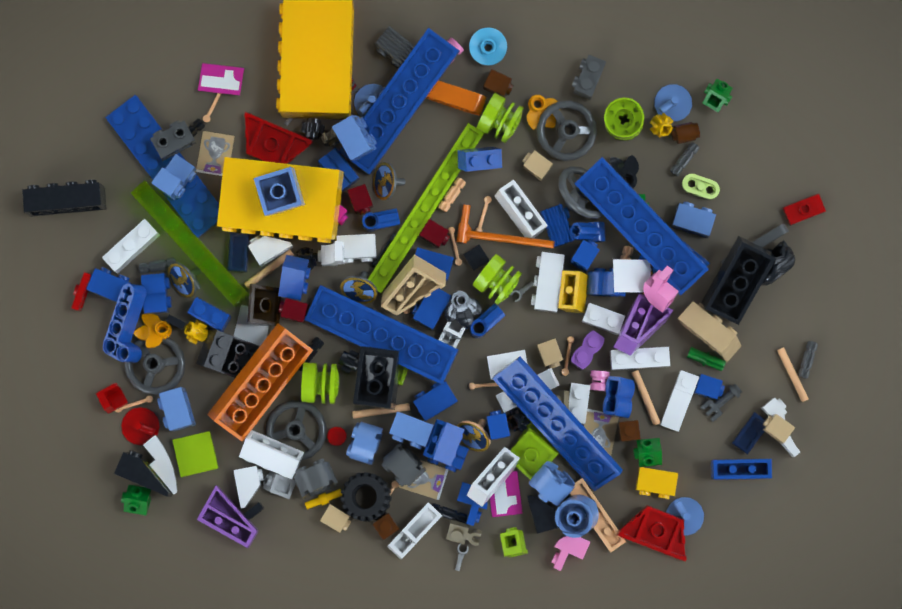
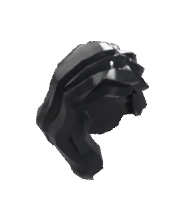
[762,240,795,286]

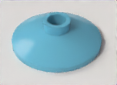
[469,28,507,66]

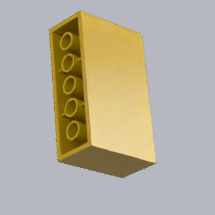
[276,0,354,119]
[217,157,344,243]

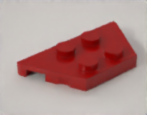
[244,112,313,164]
[616,505,687,562]

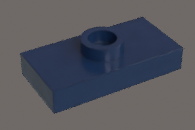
[228,232,250,272]
[732,412,765,455]

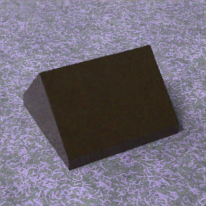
[247,284,281,326]

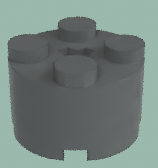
[381,442,426,487]
[294,459,338,499]

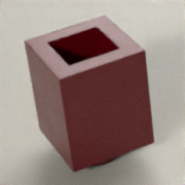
[347,184,373,215]
[419,219,450,248]
[278,298,309,324]

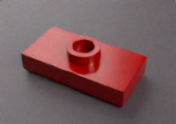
[783,194,826,225]
[71,272,92,312]

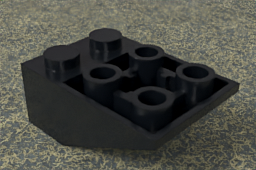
[196,328,260,378]

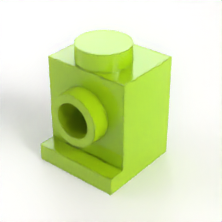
[500,527,528,558]

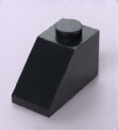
[527,495,559,534]

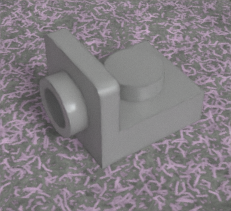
[263,471,296,499]

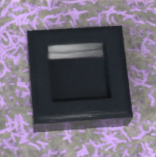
[463,244,490,271]
[166,314,187,330]
[244,502,264,520]

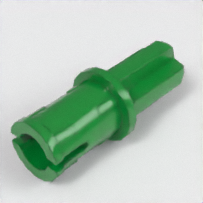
[687,346,726,371]

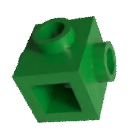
[702,79,733,113]
[633,438,662,467]
[121,485,151,515]

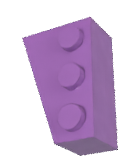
[614,293,673,356]
[197,486,259,548]

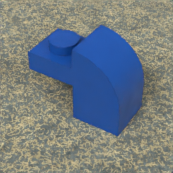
[457,482,487,526]

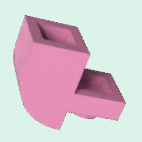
[643,266,679,313]
[551,536,590,571]

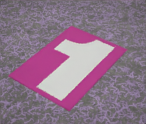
[198,63,244,95]
[490,471,523,517]

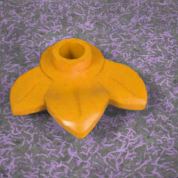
[526,95,560,130]
[133,314,172,348]

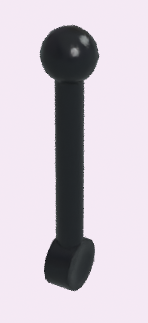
[371,233,396,267]

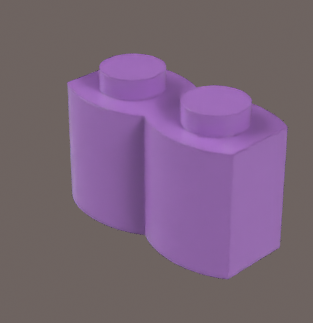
[570,330,605,370]

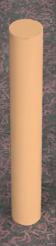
[244,249,294,289]
[777,347,809,402]
[632,370,661,426]
[352,403,410,419]

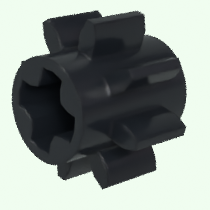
[301,118,325,139]
[295,247,318,270]
[338,350,359,374]
[506,407,531,432]

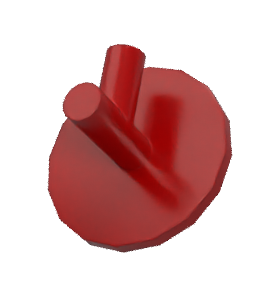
[121,407,160,446]

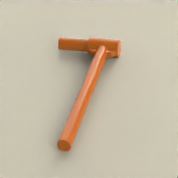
[456,204,555,248]

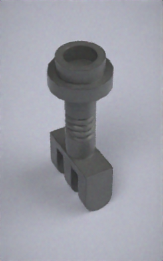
[700,383,742,422]

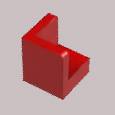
[96,383,128,414]

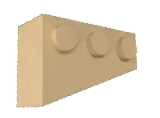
[381,254,446,316]
[678,301,741,363]

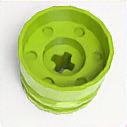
[477,93,524,143]
[604,97,644,141]
[472,254,522,305]
[301,362,339,404]

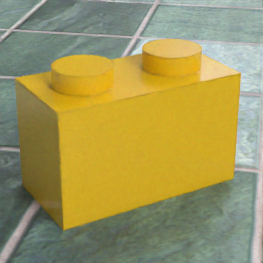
[558,270,588,313]
[635,467,678,499]

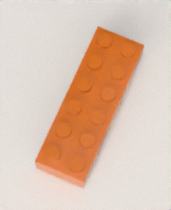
[207,323,313,442]

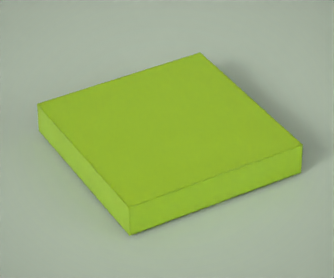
[510,428,559,480]
[172,431,219,477]

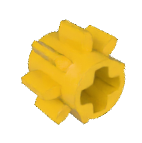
[650,113,674,138]
[184,319,208,344]

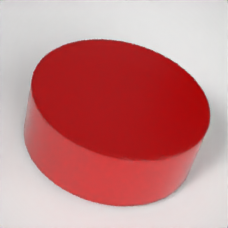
[327,427,347,446]

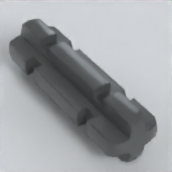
[670,142,699,176]
[139,258,176,274]
[798,341,818,379]

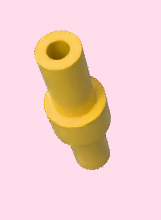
[305,489,342,510]

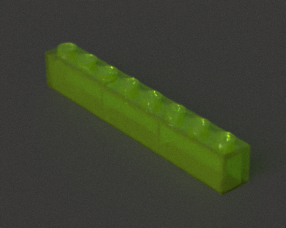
[131,180,249,307]

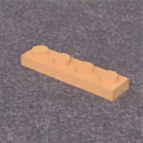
[570,478,626,553]

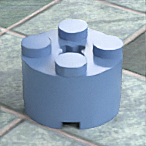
[346,421,383,465]
[529,461,575,506]
[555,495,599,538]

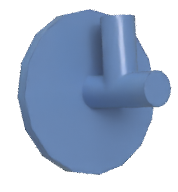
[354,84,385,118]
[654,84,692,122]
[666,497,704,536]

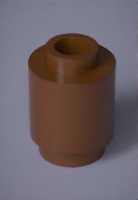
[671,122,700,144]

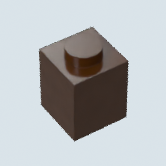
[483,69,514,97]
[618,420,641,442]
[373,513,400,540]

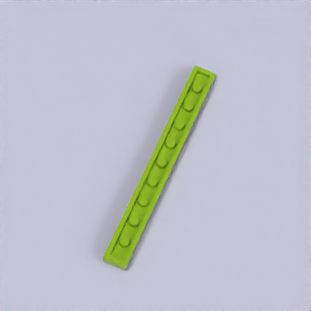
[368,123,484,294]

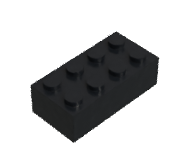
[22,180,107,217]
[702,236,776,325]

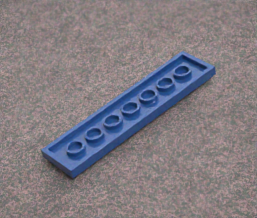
[339,28,460,175]
[105,95,219,238]
[574,157,709,295]
[304,285,459,385]
[492,356,623,491]

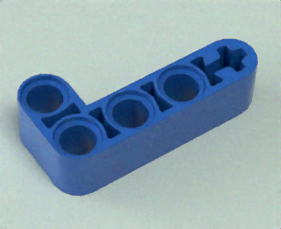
[103,284,147,363]

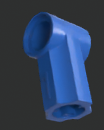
[362,208,400,232]
[570,222,606,243]
[469,303,506,338]

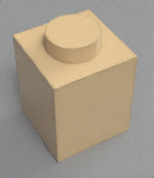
[522,150,553,181]
[537,338,563,369]
[763,414,795,444]
[320,504,352,533]

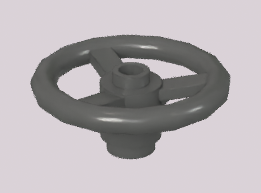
[537,100,597,161]
[559,166,604,219]
[124,338,186,395]
[266,400,327,461]

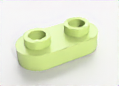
[682,174,720,200]

